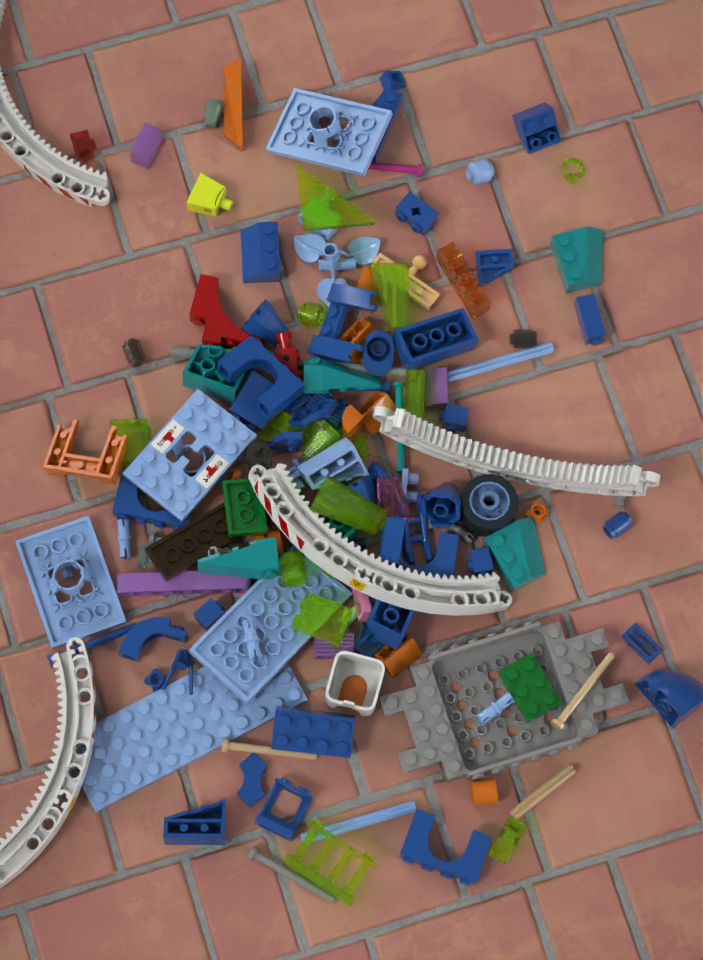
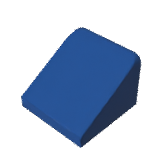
[379,71,406,91]

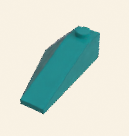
[303,357,381,394]
[197,537,279,579]

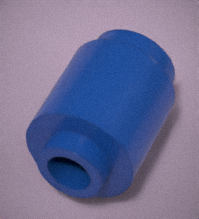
[602,511,632,539]

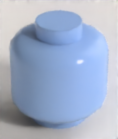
[466,159,494,185]

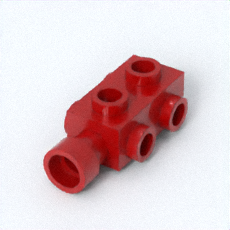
[273,332,303,380]

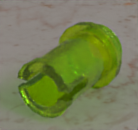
[352,433,370,459]

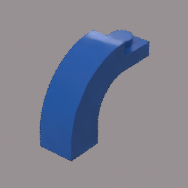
[119,617,188,662]

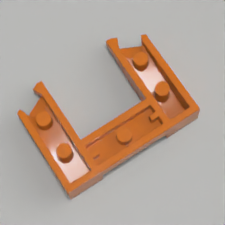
[43,420,128,485]

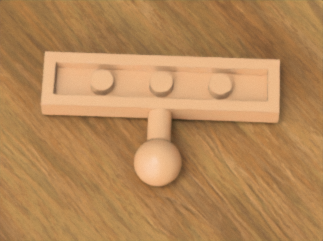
[369,253,440,310]

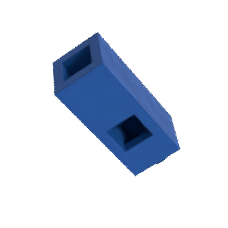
[574,294,606,346]
[380,516,406,568]

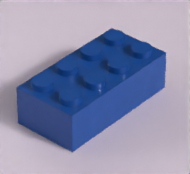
[392,308,478,372]
[271,706,355,758]

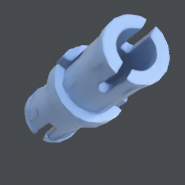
[318,258,356,272]
[117,519,132,559]
[242,619,262,661]
[476,692,515,725]

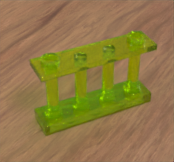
[282,819,378,906]

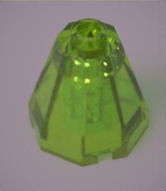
[300,418,342,461]

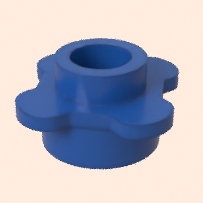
[144,669,167,692]

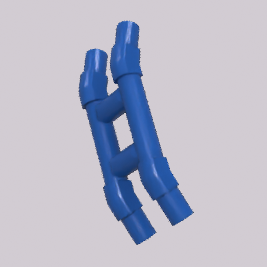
[398,493,434,565]

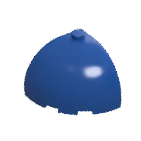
[634,669,703,729]

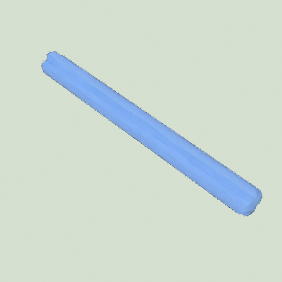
[447,342,554,382]
[300,801,416,844]

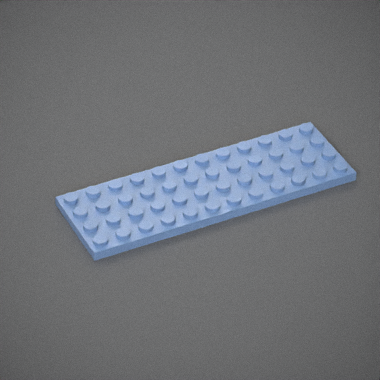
[73,663,308,813]

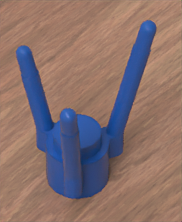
[161,649,195,695]

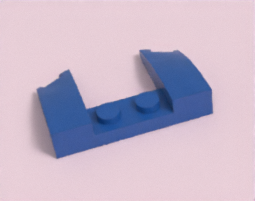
[307,283,377,363]

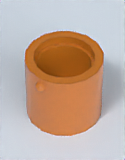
[470,778,498,807]

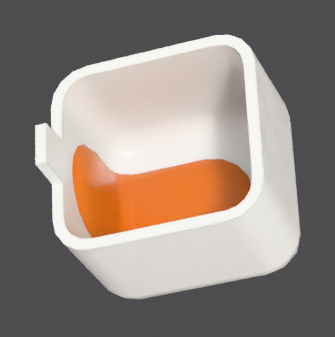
[325,651,385,716]

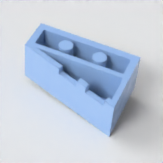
[297,437,369,490]

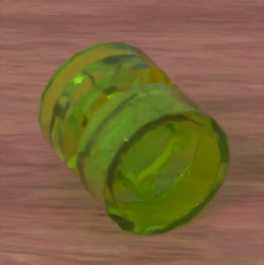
[279,552,307,586]

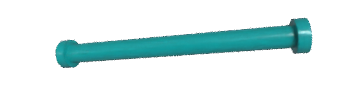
[393,382,407,473]

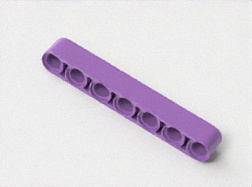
[117,571,252,597]

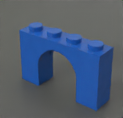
[217,336,304,421]
[112,468,194,531]
[377,523,459,579]
[399,809,492,886]

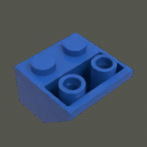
[512,102,561,154]

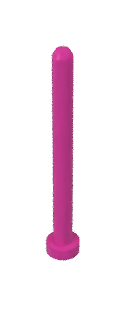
[368,162,423,177]

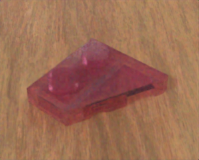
[377,476,413,521]

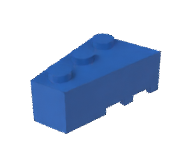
[163,799,226,845]

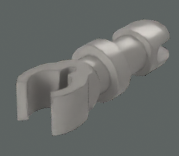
[441,523,475,544]

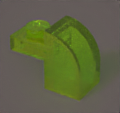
[488,816,527,865]

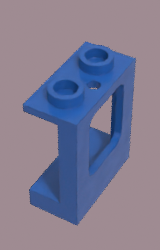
[255,778,312,842]

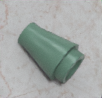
[205,100,223,128]

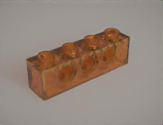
[436,242,491,319]

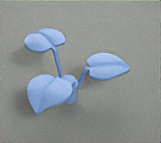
[294,234,381,307]

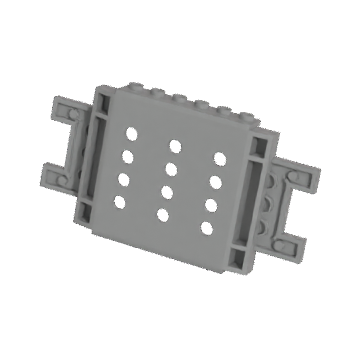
[379,621,629,782]

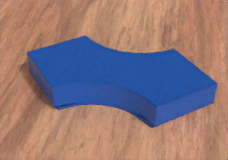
[288,398,339,429]
[237,753,267,808]

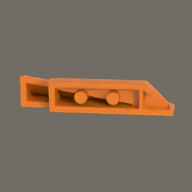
[223,59,243,151]

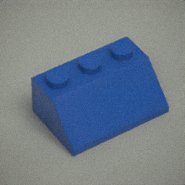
[241,221,280,283]
[366,588,415,649]

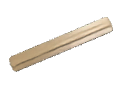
[510,764,576,820]

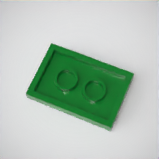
[222,478,268,537]
[498,653,562,724]

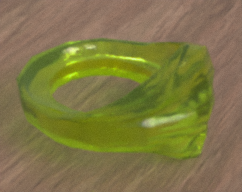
[561,158,585,184]

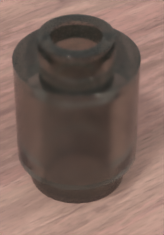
[509,329,537,348]
[122,338,146,367]

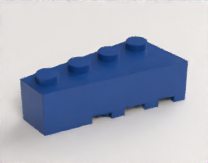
[372,88,403,163]

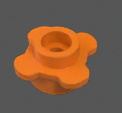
[526,502,549,524]

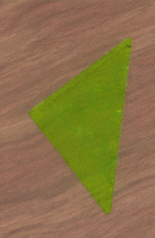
[296,164,375,232]

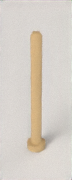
[551,652,615,731]
[221,738,317,760]

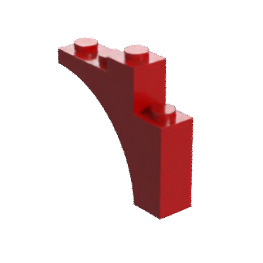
[189,274,261,348]

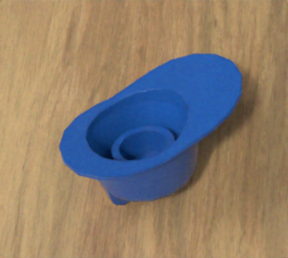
[363,330,394,376]

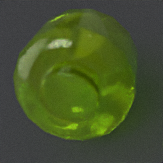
[297,301,326,328]

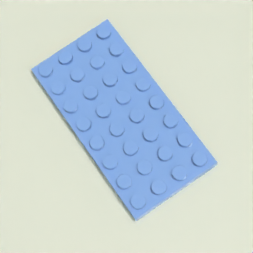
[189,545,353,704]

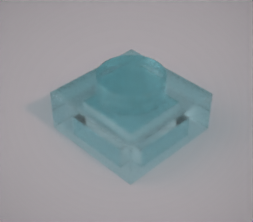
[137,544,151,568]

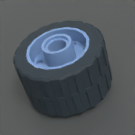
[460,474,518,537]

